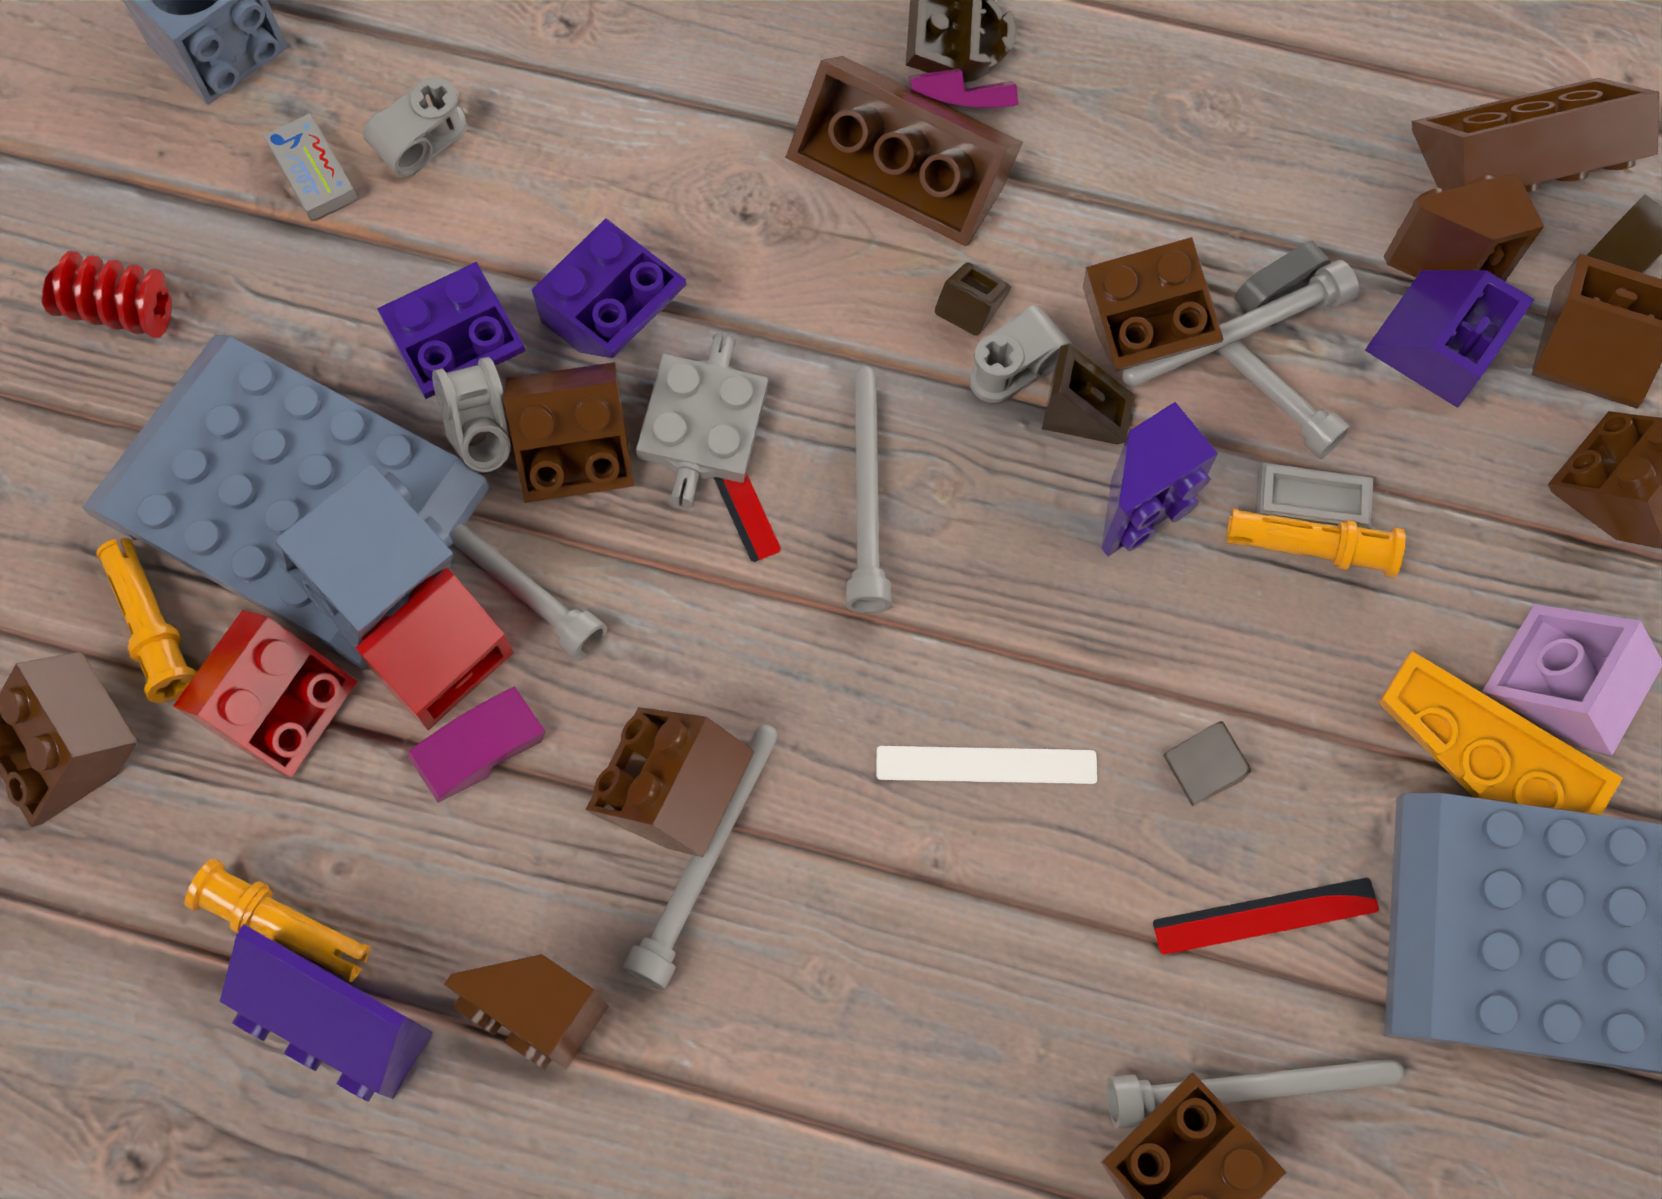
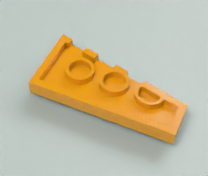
[1377,651,1623,815]

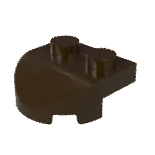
[906,0,1016,83]

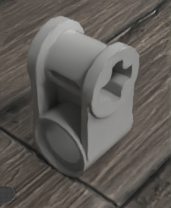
[363,77,467,177]
[969,305,1074,403]
[432,357,510,472]

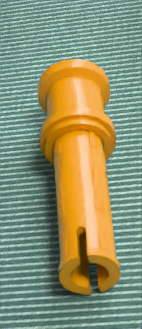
[1226,508,1406,578]
[96,538,196,703]
[184,858,371,982]

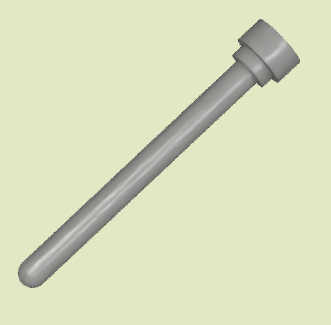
[1122,260,1359,386]
[1217,323,1352,459]
[846,366,892,613]
[451,524,607,661]
[621,725,777,990]
[1107,1059,1404,1129]

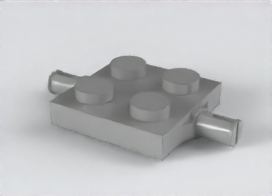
[636,333,769,508]

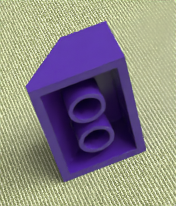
[219,924,433,1102]

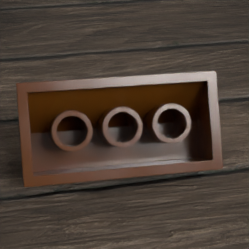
[785,56,1023,246]
[1412,78,1659,192]

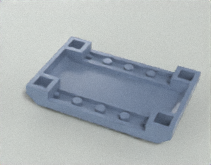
[82,335,490,670]
[1384,793,1662,1074]

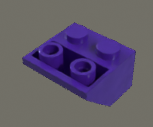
[531,218,687,358]
[377,262,526,399]
[1365,270,1535,408]
[1101,402,1218,557]

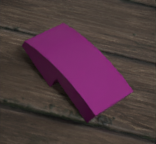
[909,68,1019,107]
[407,686,546,803]

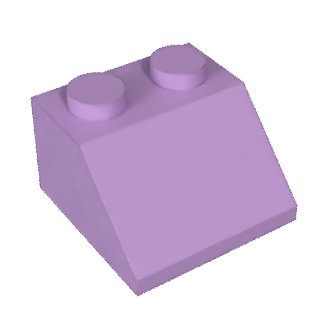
[1482,604,1662,755]

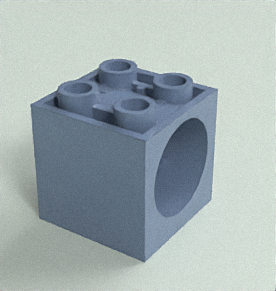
[123,0,288,105]
[275,463,453,648]

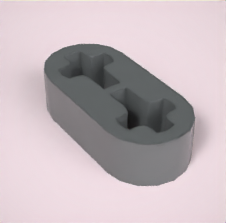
[1234,241,1331,313]

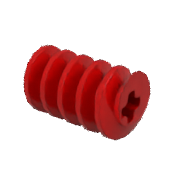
[41,251,172,338]

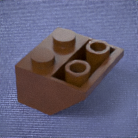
[1383,172,1544,281]
[1083,237,1224,372]
[1531,254,1662,409]
[503,362,634,503]
[1548,411,1662,549]
[0,651,138,827]
[585,707,755,858]
[444,954,609,1070]
[1100,1072,1287,1199]

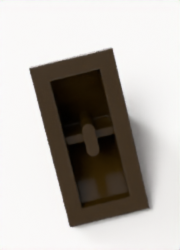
[1042,344,1134,444]

